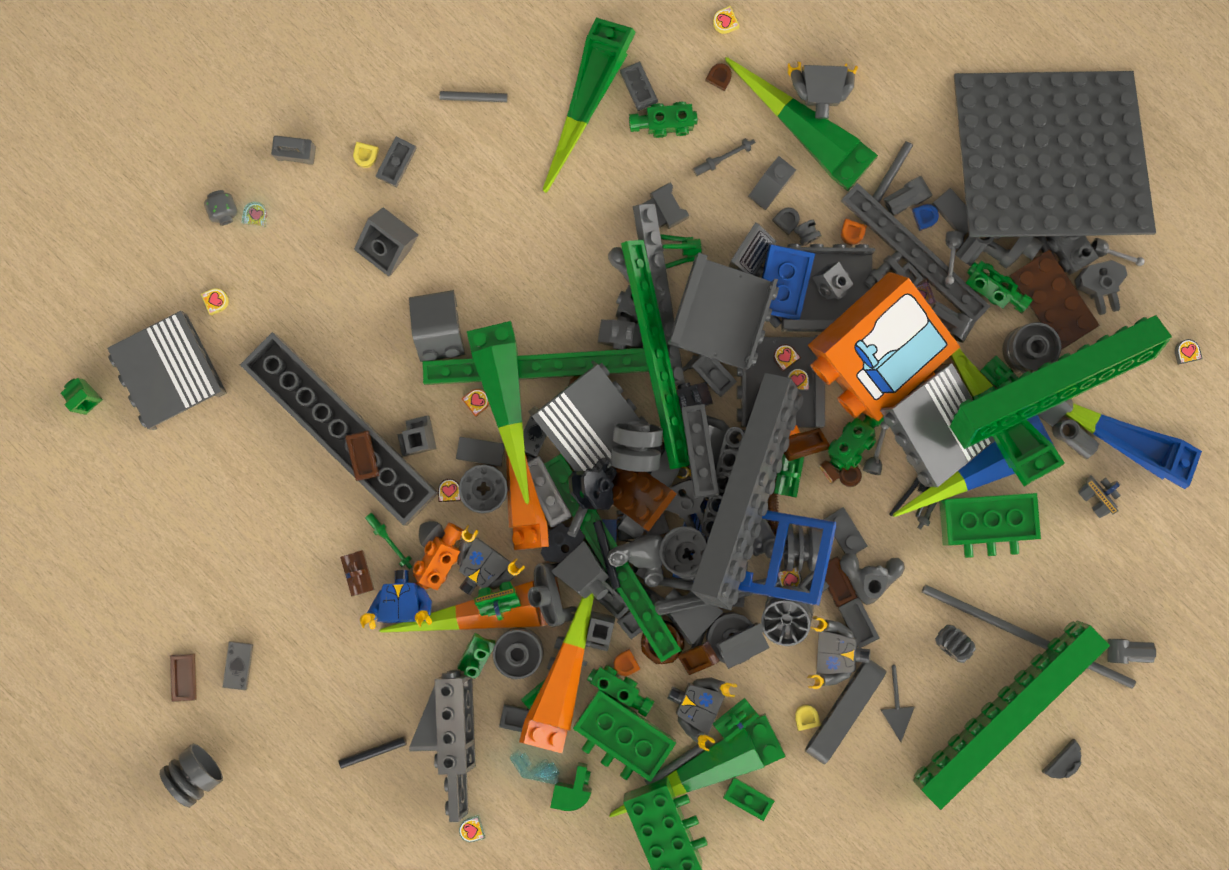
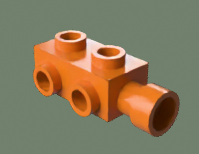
[413,523,463,591]

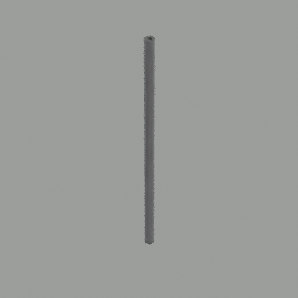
[922,584,1136,689]

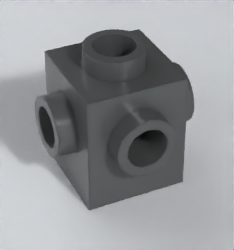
[812,262,854,300]
[616,285,638,324]

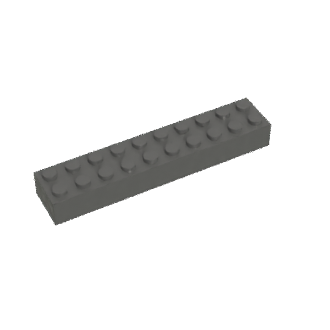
[240,332,438,526]
[691,373,803,610]

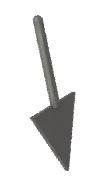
[880,665,915,742]

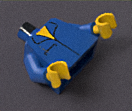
[360,570,432,629]

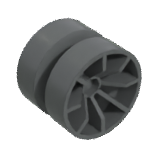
[1002,322,1061,373]
[611,421,663,472]
[761,585,814,646]
[493,627,544,679]

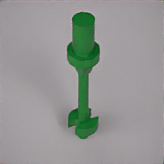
[365,513,413,570]

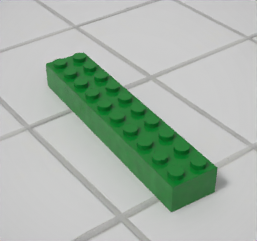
[949,315,1172,449]
[913,620,1110,810]

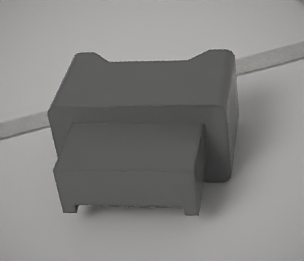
[271,136,316,165]
[642,182,689,229]

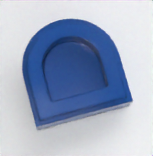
[912,204,939,231]

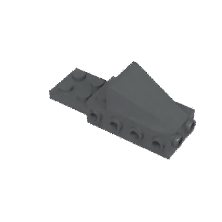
[409,670,476,822]

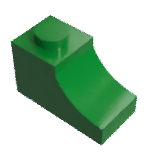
[60,378,103,415]

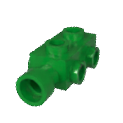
[629,102,698,138]
[966,261,1033,314]
[828,414,884,470]
[587,665,654,717]

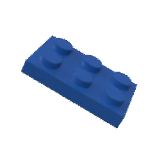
[762,244,815,320]

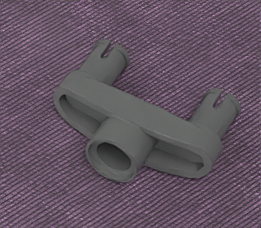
[983,236,1044,269]
[528,562,577,627]

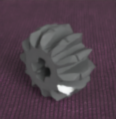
[935,625,976,663]

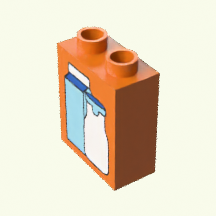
[808,272,960,421]

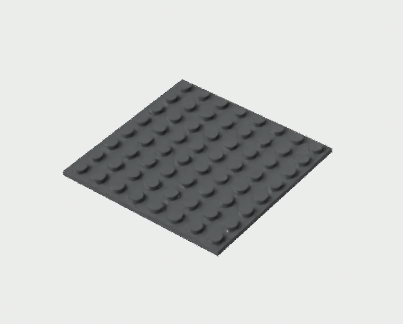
[954,71,1156,237]

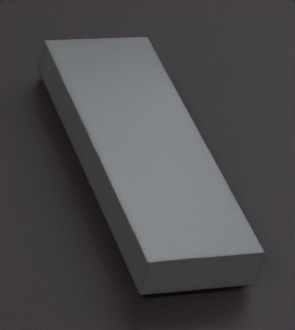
[527,456,572,528]

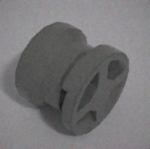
[794,219,822,246]

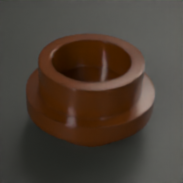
[839,466,862,487]

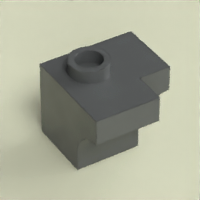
[397,416,437,457]
[585,611,615,651]

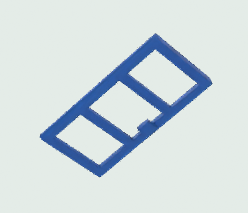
[672,500,836,606]

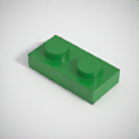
[723,777,775,821]

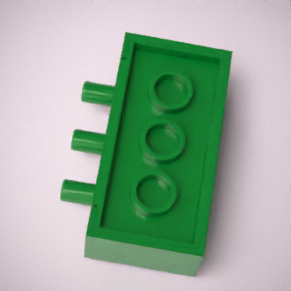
[939,493,1041,558]
[573,689,676,782]
[623,777,708,870]

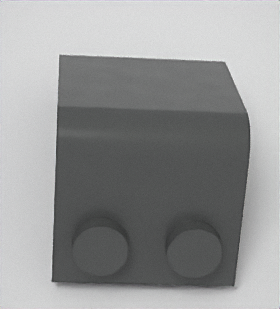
[409,290,465,362]

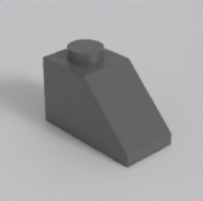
[748,156,796,210]

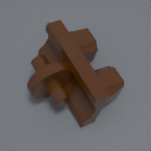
[340,550,374,597]

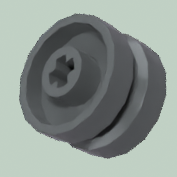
[706,612,753,664]

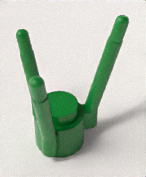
[660,234,702,269]

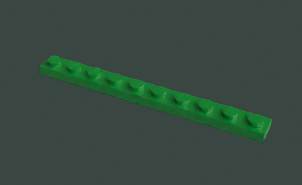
[621,240,690,470]
[422,348,649,385]
[544,454,681,663]

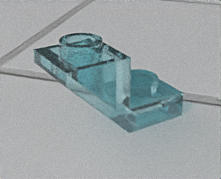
[510,750,560,784]

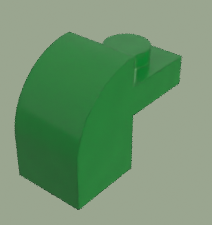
[550,762,592,811]

